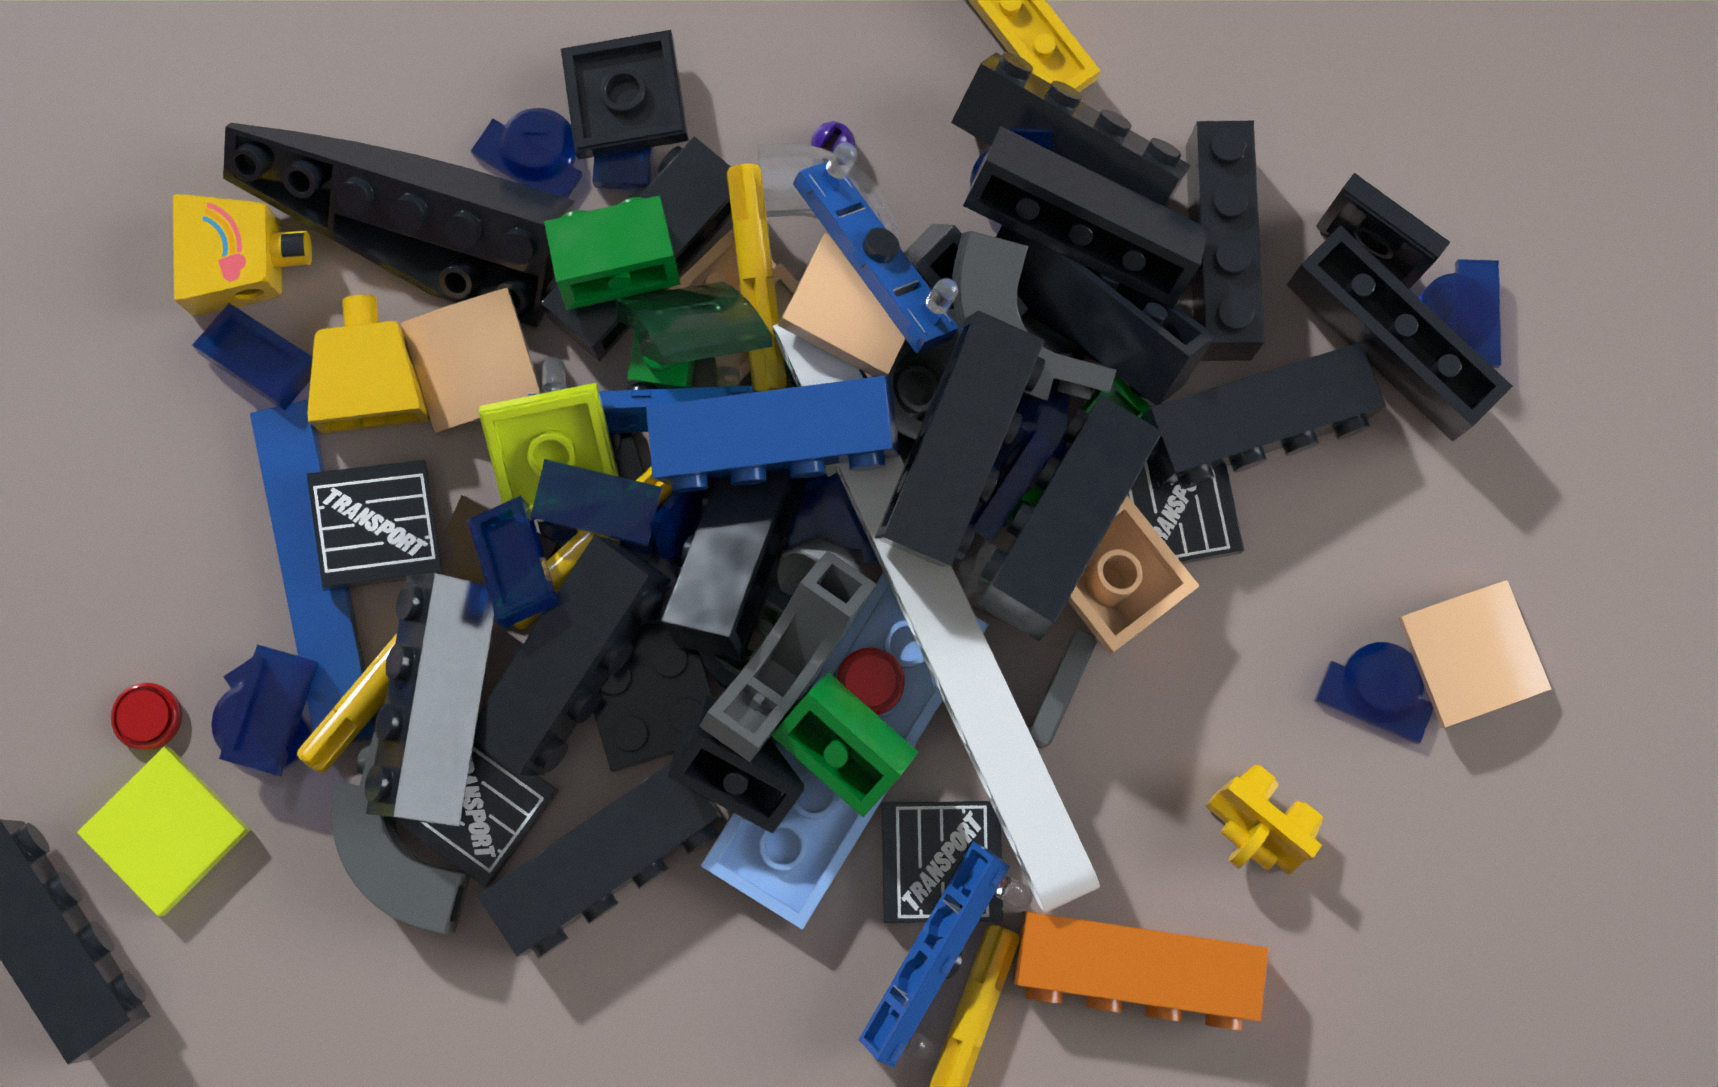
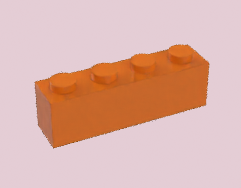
[1013,911,1269,1031]

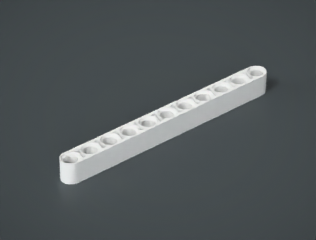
[772,323,1100,914]

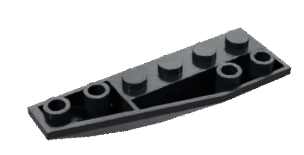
[223,122,575,328]

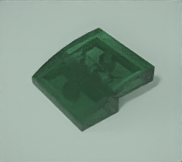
[616,282,773,366]

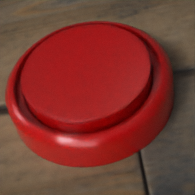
[837,647,905,716]
[111,682,182,751]

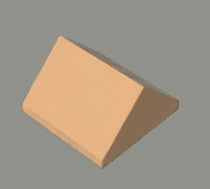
[1068,495,1199,655]

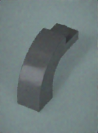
[952,231,1116,401]
[699,550,877,762]
[331,731,470,934]

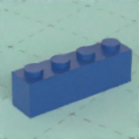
[646,376,900,493]

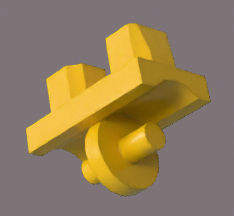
[1205,764,1323,875]

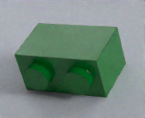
[544,195,681,310]
[771,672,918,817]

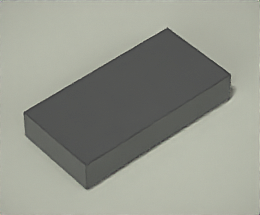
[1028,628,1097,749]

